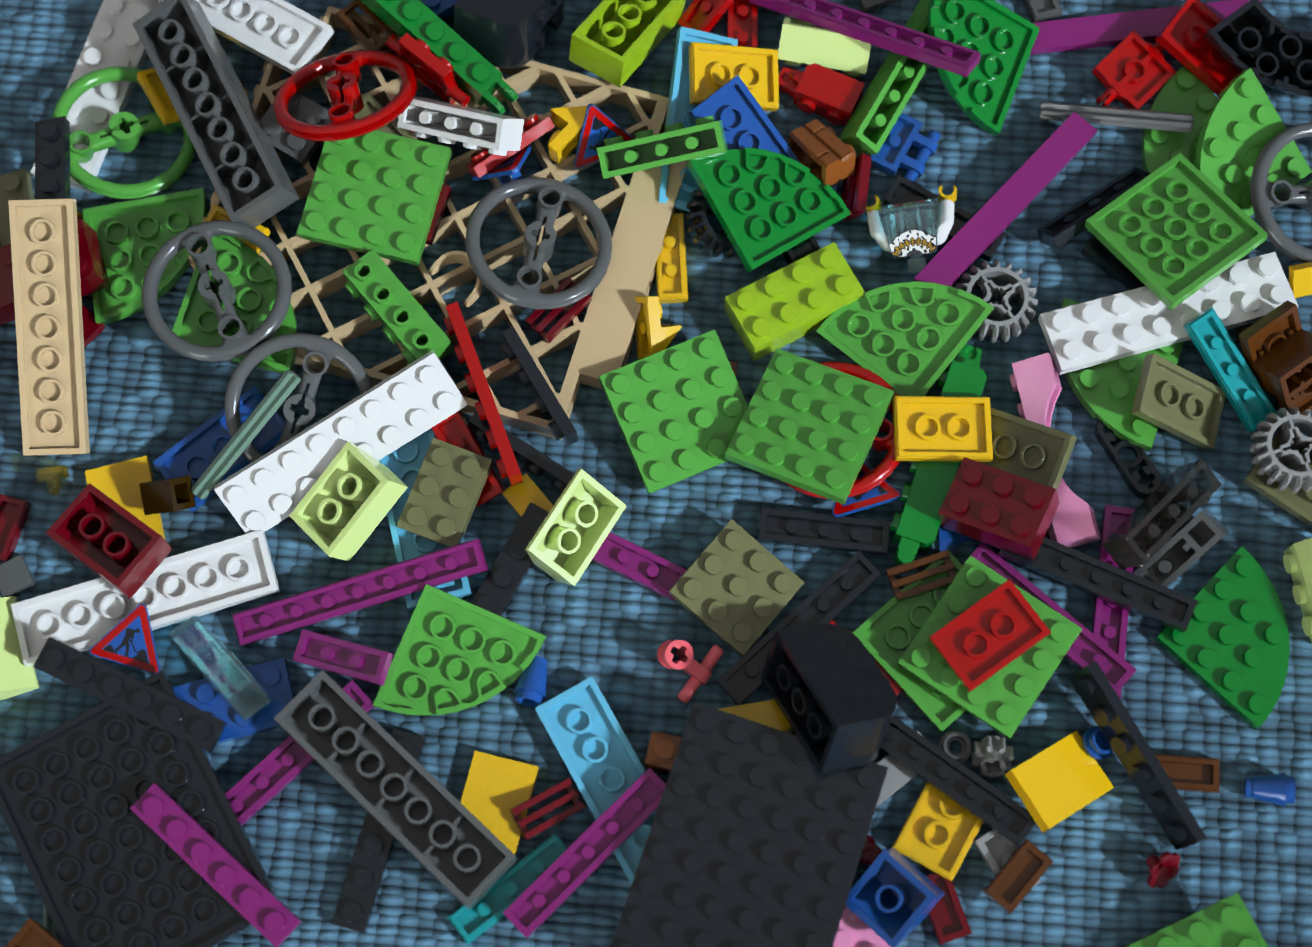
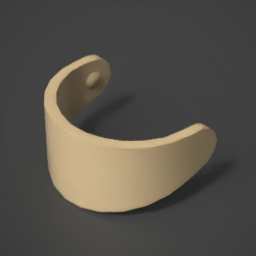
[429,251,483,307]

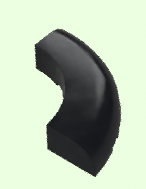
[1203,0,1312,98]

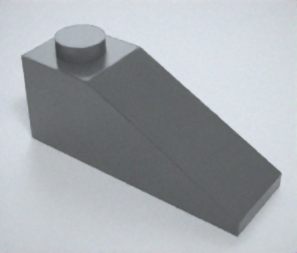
[1133,508,1229,588]

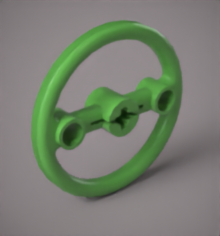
[51,66,196,199]

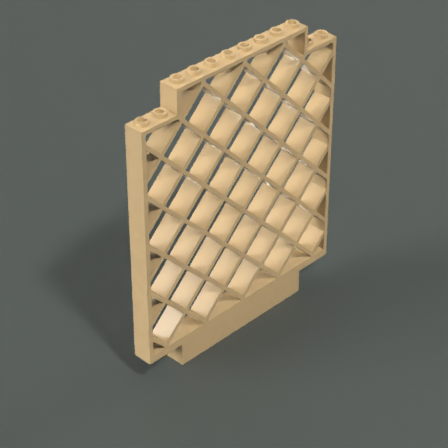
[189,6,688,441]

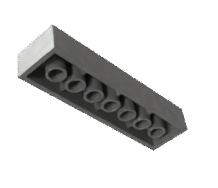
[133,0,299,228]
[273,670,517,911]

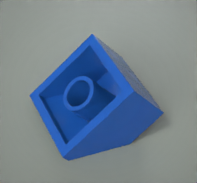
[846,848,945,947]

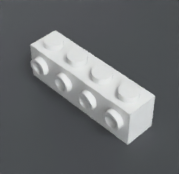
[397,97,524,156]

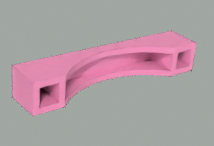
[1009,352,1101,548]

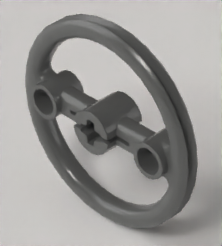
[1251,122,1312,263]
[465,177,612,309]
[142,220,292,362]
[225,333,373,463]

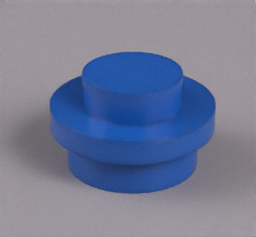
[1082,726,1113,760]

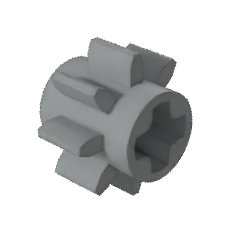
[972,735,1014,777]

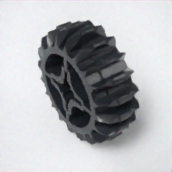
[685,186,739,259]

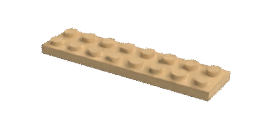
[8,199,90,456]

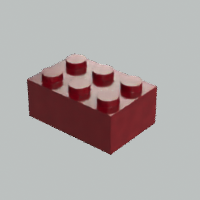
[938,457,1059,561]
[46,483,172,599]

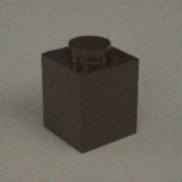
[139,475,196,515]

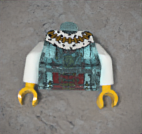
[866,185,957,273]

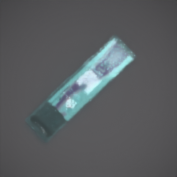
[168,615,272,721]

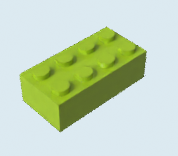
[569,0,685,88]
[724,242,865,362]

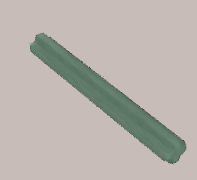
[191,370,301,500]

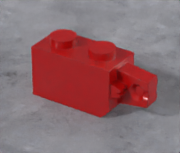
[778,63,865,126]

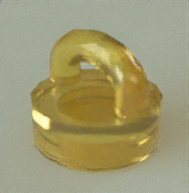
[35,465,69,495]

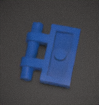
[871,113,941,182]

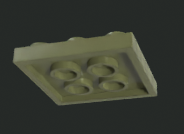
[668,519,805,657]

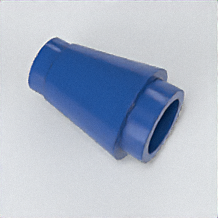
[514,656,548,707]
[1244,773,1295,807]

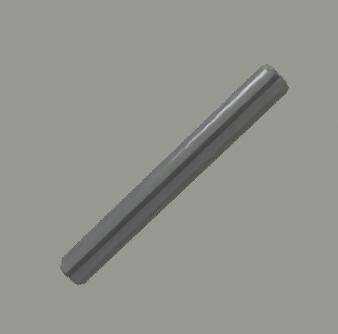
[1039,101,1194,132]

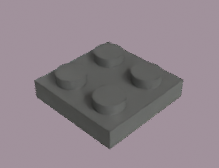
[260,92,330,167]

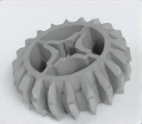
[955,260,1038,344]
[1249,406,1312,493]

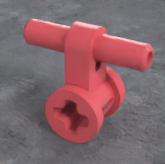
[657,640,724,704]

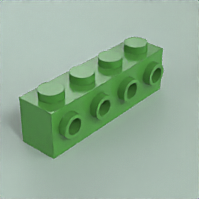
[597,115,728,179]
[343,249,454,364]

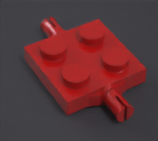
[1091,30,1177,110]
[385,33,471,106]

